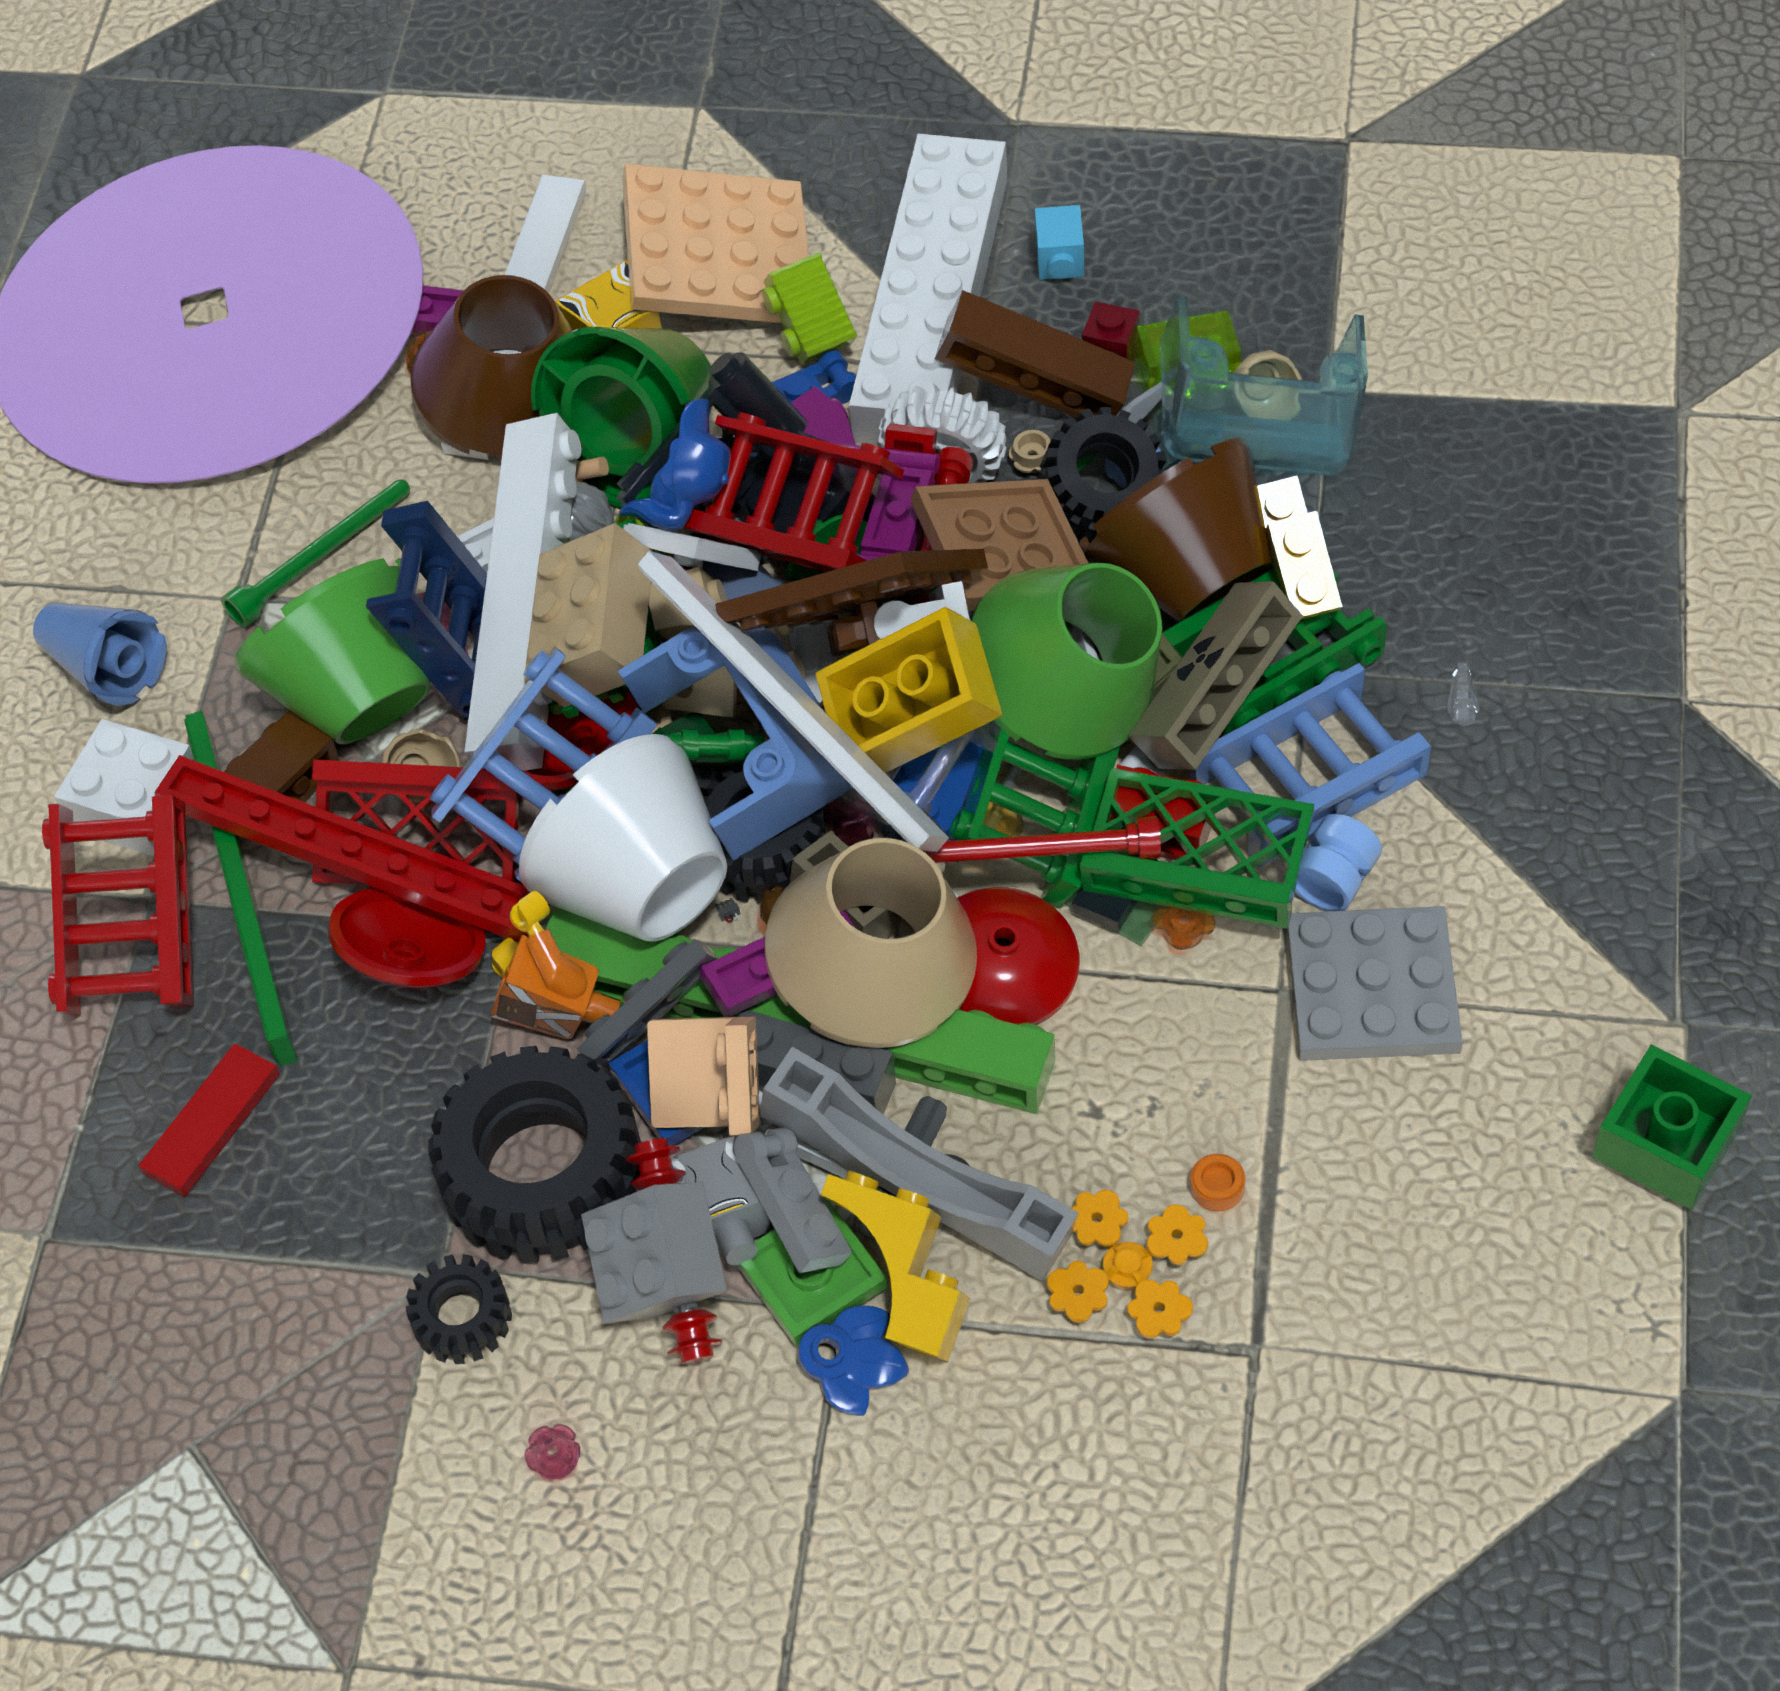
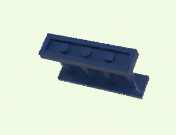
[366,500,487,720]

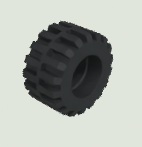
[1038,407,1167,541]
[703,765,826,903]

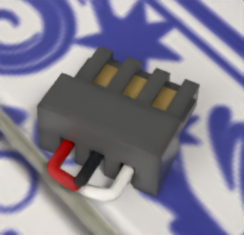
[715,898,741,922]

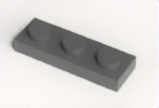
[576,939,718,1069]

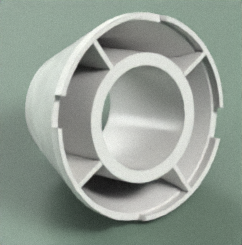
[519,734,727,942]

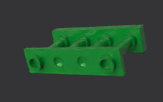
[948,720,1120,909]

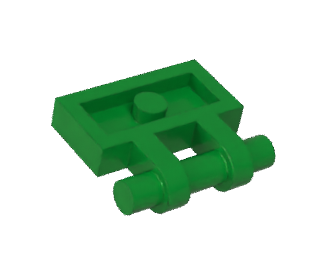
[661,729,765,766]

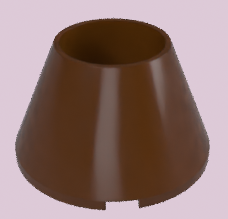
[411,275,573,461]
[1079,438,1272,623]

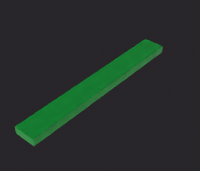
[184,711,298,1066]

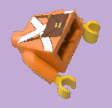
[489,891,621,1039]

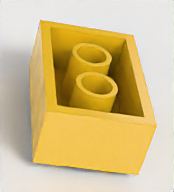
[815,606,1003,773]

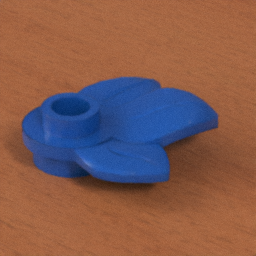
[798,1306,909,1416]

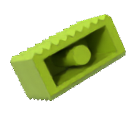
[761,252,857,366]

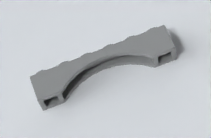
[760,1047,1079,1281]

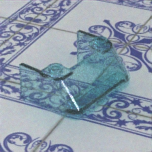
[1160,296,1368,475]

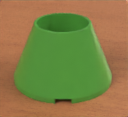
[234,558,431,744]
[972,563,1162,759]

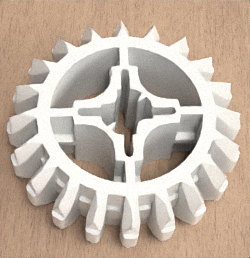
[878,384,1007,483]

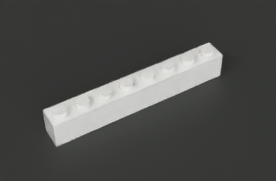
[464,413,581,771]

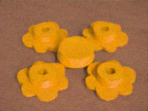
[1047,1190,1208,1338]

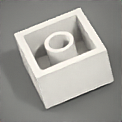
[54,719,194,856]

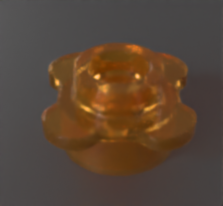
[1153,907,1215,950]

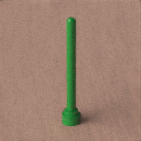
[221,479,410,628]

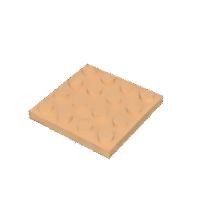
[622,163,809,323]

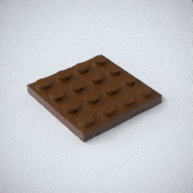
[715,549,988,631]

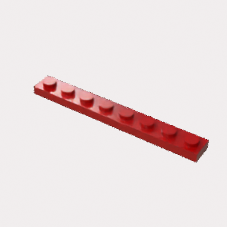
[154,755,550,942]

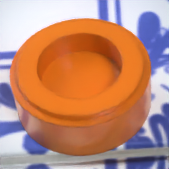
[1190,1154,1246,1211]

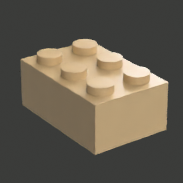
[524,523,653,707]

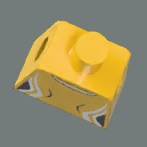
[555,260,662,330]

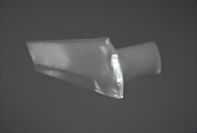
[1447,662,1480,726]

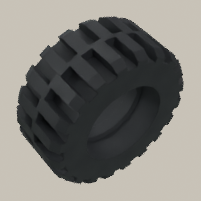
[428,1046,641,1262]

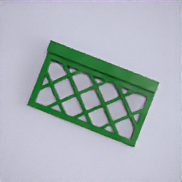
[1080,768,1314,929]

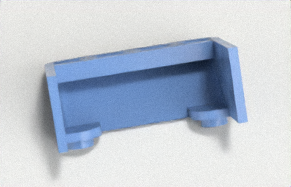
[618,627,852,861]

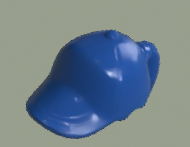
[620,398,731,531]

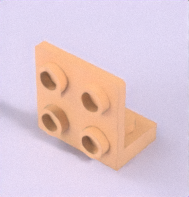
[647,1017,760,1135]

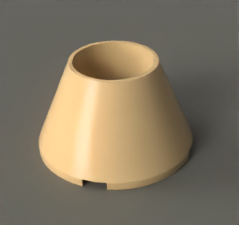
[764,838,977,1048]

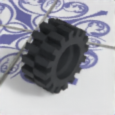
[405,1254,512,1364]

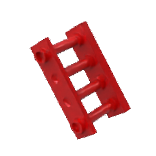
[683,412,905,572]
[42,795,194,1015]

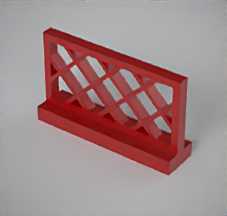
[312,759,525,885]

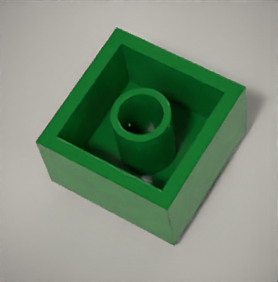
[1592,1044,1752,1210]

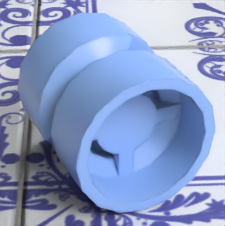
[1295,814,1382,912]

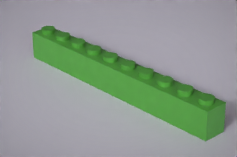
[545,908,1056,1114]

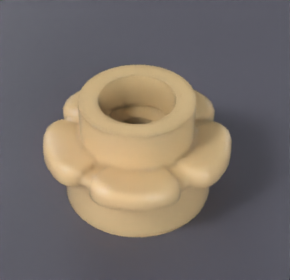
[1009,430,1051,474]

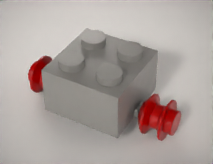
[581,1138,727,1364]

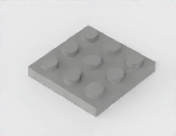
[1287,906,1463,1061]

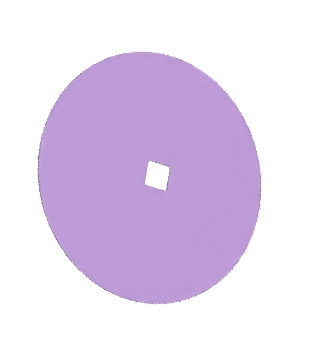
[0,145,423,483]

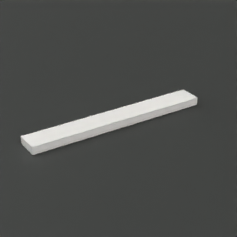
[441,174,586,460]
[637,551,949,852]

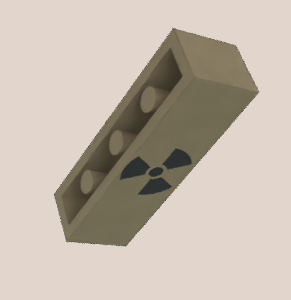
[1128,581,1303,770]

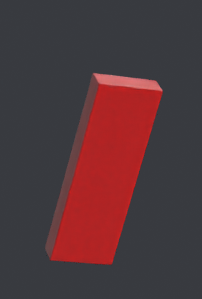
[138,1043,280,1197]

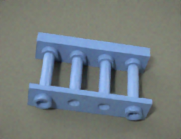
[429,646,657,881]
[1190,663,1431,868]

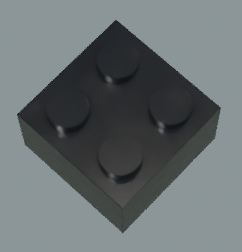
[738,430,875,565]

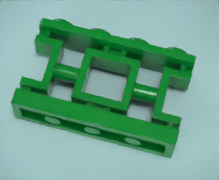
[1163,568,1387,738]

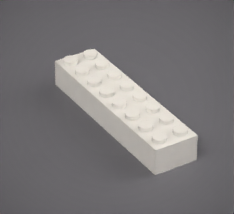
[849,134,1007,445]

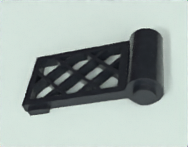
[616,352,807,538]

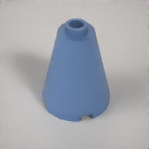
[33,602,167,706]

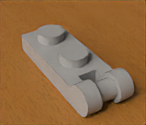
[734,1127,852,1273]

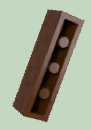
[934,290,1135,418]

